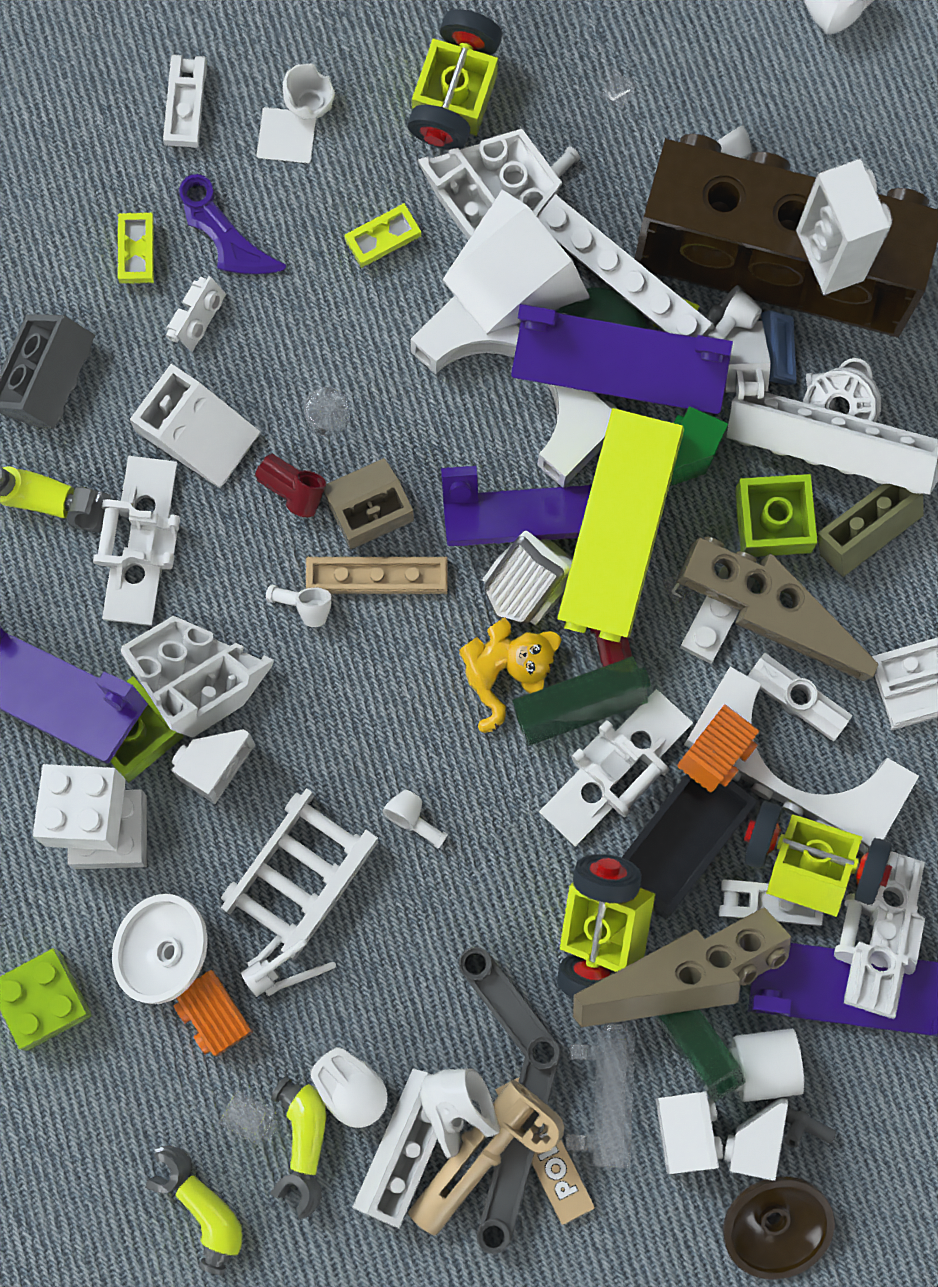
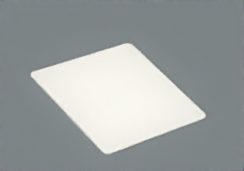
[256,107,316,163]

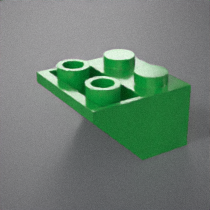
[669,406,728,487]

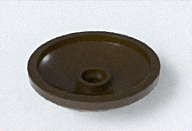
[723,1176,835,1279]

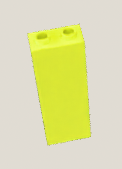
[557,408,684,643]

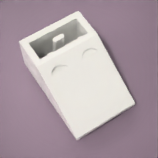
[130,364,261,489]

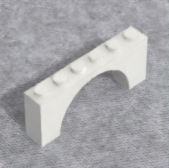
[410,296,617,488]
[684,667,919,855]

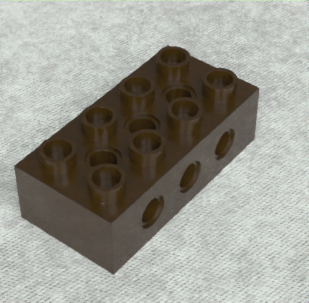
[634,134,938,338]

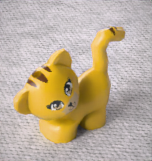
[459,617,562,733]

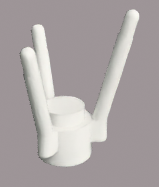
[241,935,336,997]

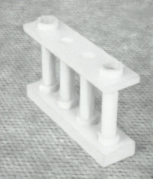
[221,788,379,961]

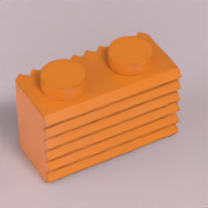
[677,704,760,792]
[173,970,254,1057]

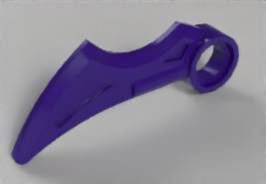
[179,174,286,274]

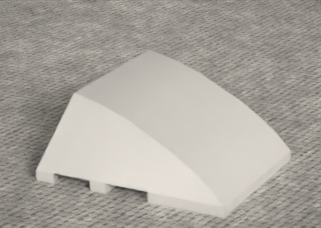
[417,129,562,240]
[443,190,590,335]
[121,616,274,738]

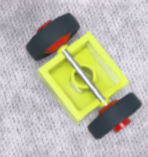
[407,9,502,150]
[744,802,893,917]
[557,854,655,999]

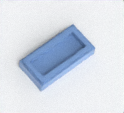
[761,310,797,385]

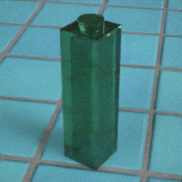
[512,656,651,746]
[654,1009,746,1103]

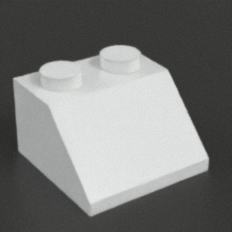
[172,729,255,804]
[724,1097,788,1180]

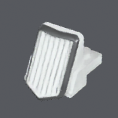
[482,531,573,626]

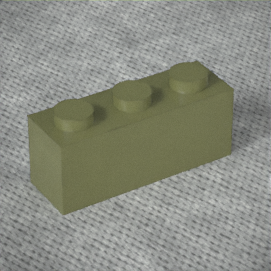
[818,483,924,577]

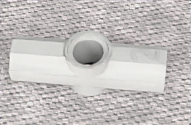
[748,653,853,742]

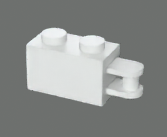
[724,321,771,400]

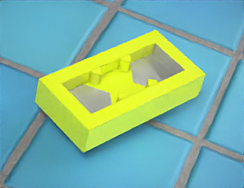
[344,203,421,268]
[118,213,154,284]

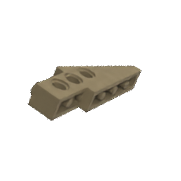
[676,537,879,681]
[573,907,791,1027]

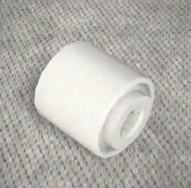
[729,1028,804,1102]

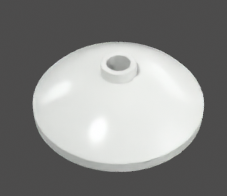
[112,894,207,1004]

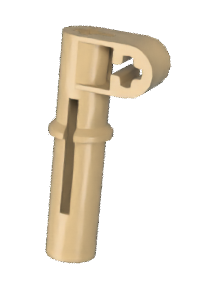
[408,1080,564,1235]

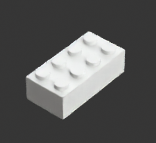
[796,158,892,295]

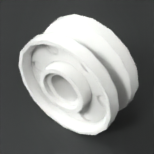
[803,367,881,423]

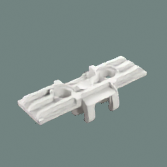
[93,456,180,626]
[539,689,693,847]
[834,851,925,1019]

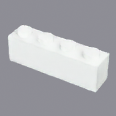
[353,1069,438,1228]

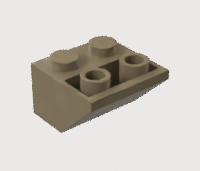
[323,458,414,550]

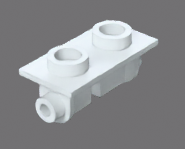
[166,276,226,352]

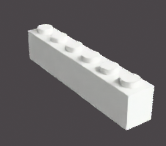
[537,194,716,338]
[726,392,938,495]

